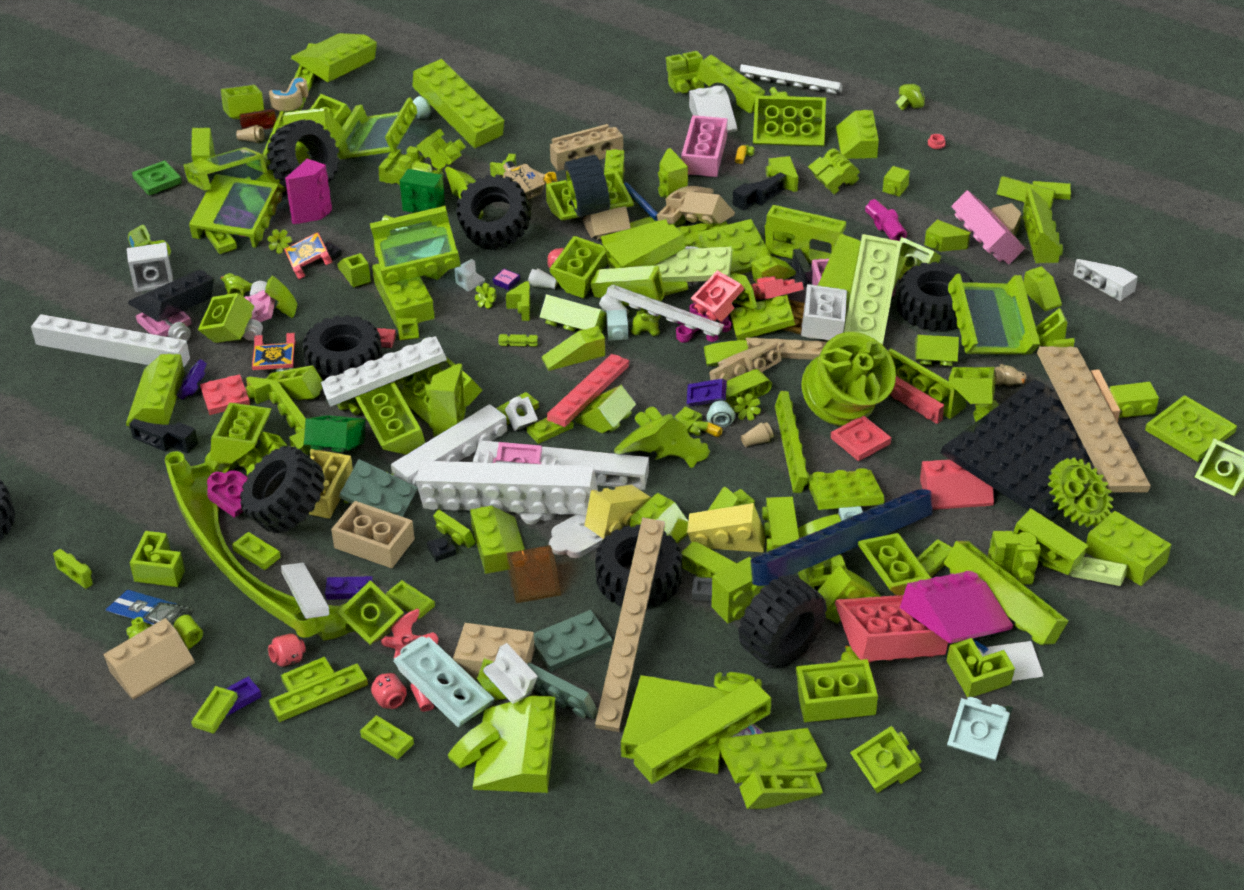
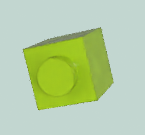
[883,166,910,197]

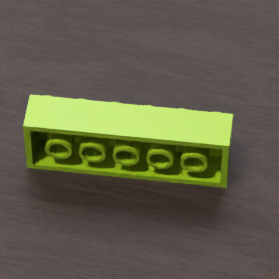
[412,59,504,148]

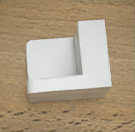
[454,259,485,292]

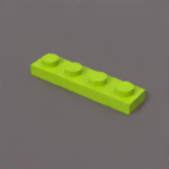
[269,663,368,722]

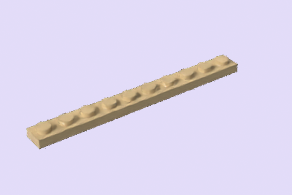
[595,518,665,732]

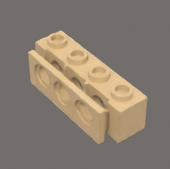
[550,124,623,171]

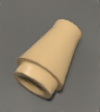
[236,125,264,143]
[740,422,774,447]

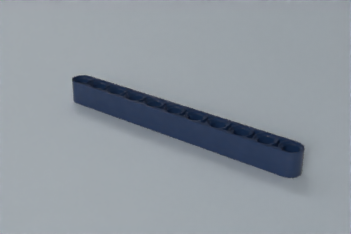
[750,489,933,586]

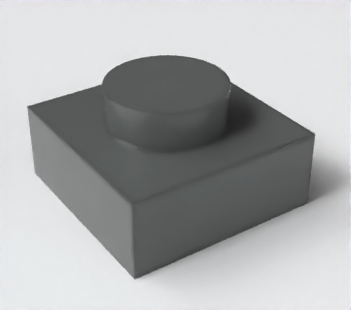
[692,577,712,601]

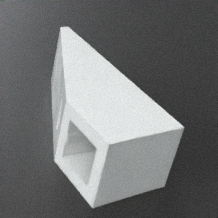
[1074,259,1138,301]

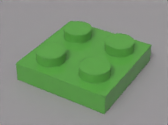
[132,160,182,195]

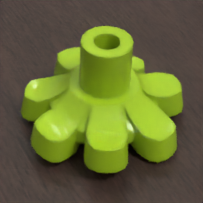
[268,229,292,254]
[475,283,497,309]
[734,394,761,420]
[126,617,153,639]

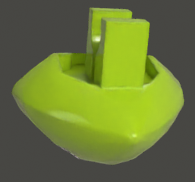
[896,84,925,110]

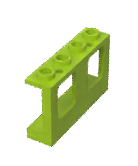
[765,205,846,264]

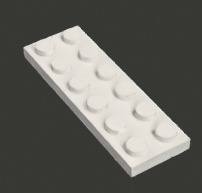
[321,336,447,407]

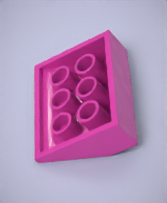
[900,571,1013,644]

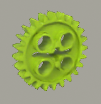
[1048,457,1113,527]

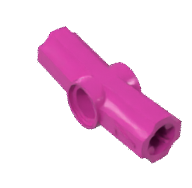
[865,199,907,241]

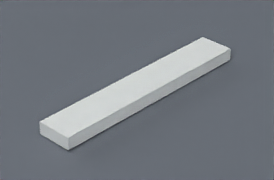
[281,563,329,619]

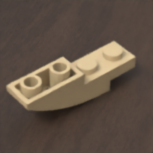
[657,186,714,224]
[709,342,781,381]

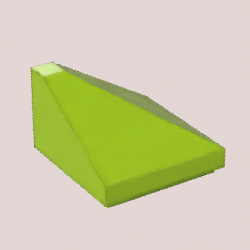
[396,318,419,340]

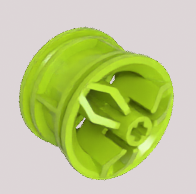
[801,332,896,426]

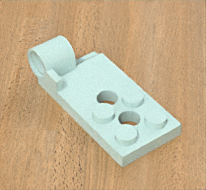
[393,636,494,727]

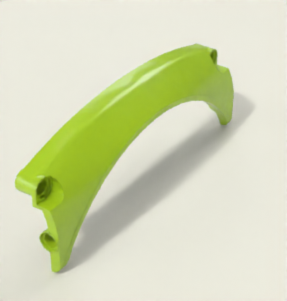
[165,451,354,641]

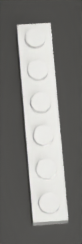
[740,64,843,95]
[606,285,724,336]

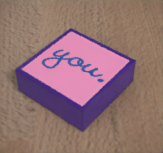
[493,269,520,290]

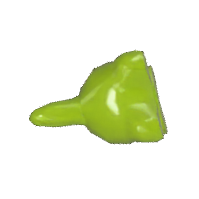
[631,308,660,336]

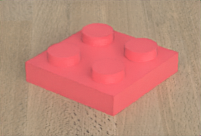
[200,374,250,415]
[831,416,891,461]

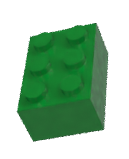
[304,415,366,452]

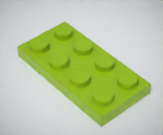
[717,728,827,783]

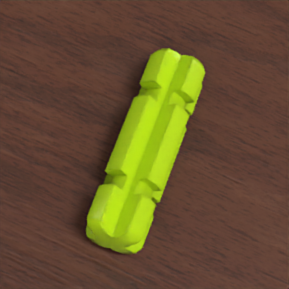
[498,334,538,347]

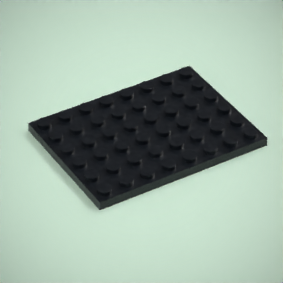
[940,379,1140,521]

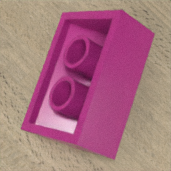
[285,159,332,224]

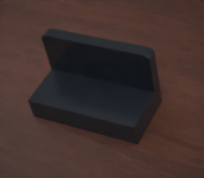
[785,248,813,287]

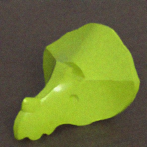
[614,407,710,468]

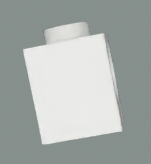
[505,396,538,431]

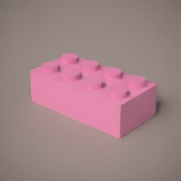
[681,115,728,177]
[951,190,1025,264]

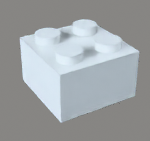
[127,242,173,292]

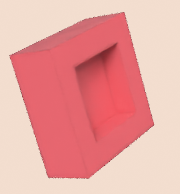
[377,328,396,348]

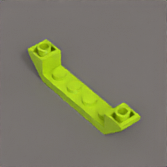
[245,377,311,455]

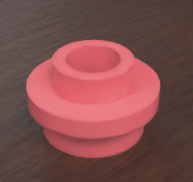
[928,134,946,149]

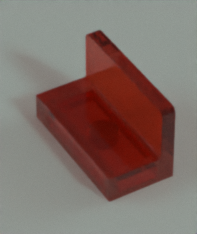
[239,109,276,130]

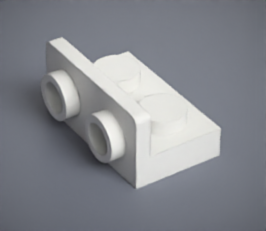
[483,643,538,704]

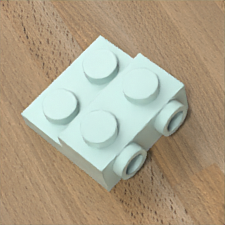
[947,697,1010,761]

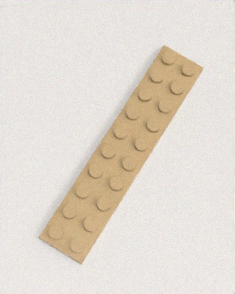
[1037,346,1151,492]

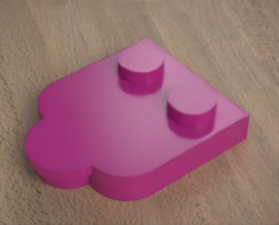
[207,471,248,518]

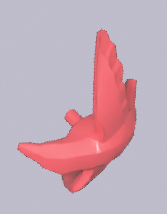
[381,608,439,658]

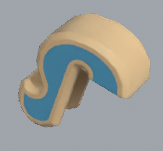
[269,77,308,111]

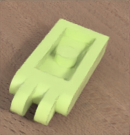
[1069,557,1127,586]

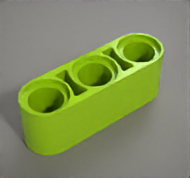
[725,369,772,408]
[681,542,736,578]

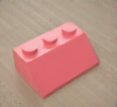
[920,460,994,510]

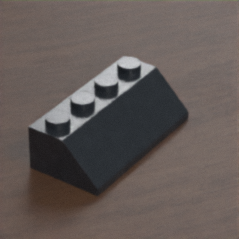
[128,269,215,322]

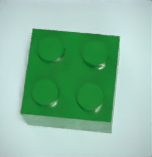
[399,169,445,213]

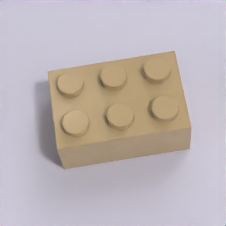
[331,501,415,568]
[453,623,535,679]

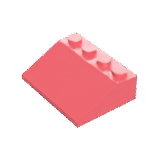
[835,595,948,662]

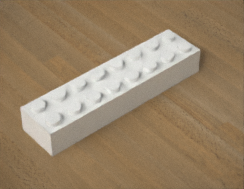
[416,461,598,515]

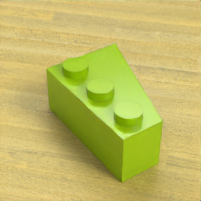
[1013,509,1088,575]

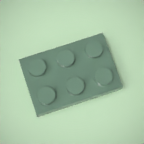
[339,459,418,517]
[534,610,613,672]
[527,662,598,720]

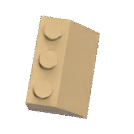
[103,618,195,700]

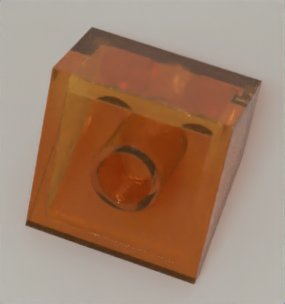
[506,545,561,603]

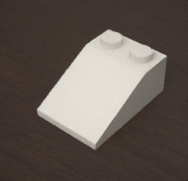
[689,86,737,133]
[801,284,847,341]

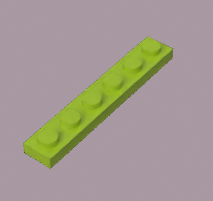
[775,391,809,493]

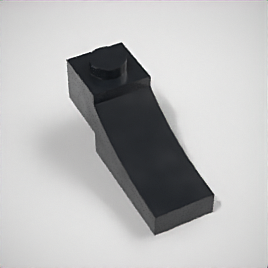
[732,172,786,211]
[129,418,198,453]

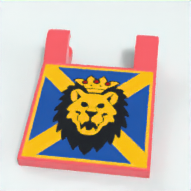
[284,232,333,279]
[252,333,296,370]

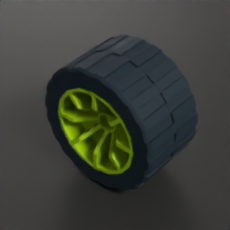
[564,155,610,217]

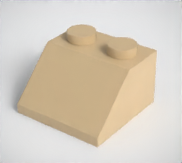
[680,191,735,224]
[583,206,631,240]

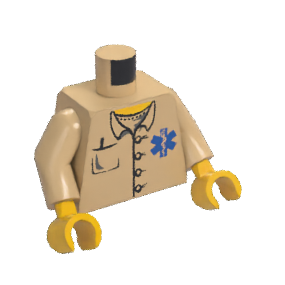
[503,161,557,199]

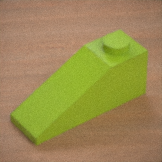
[730,273,757,309]
[542,326,605,371]
[266,366,323,400]
[739,771,823,809]

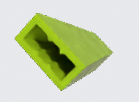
[603,224,685,268]
[590,265,665,302]

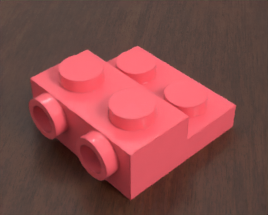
[691,270,744,322]
[751,276,804,299]

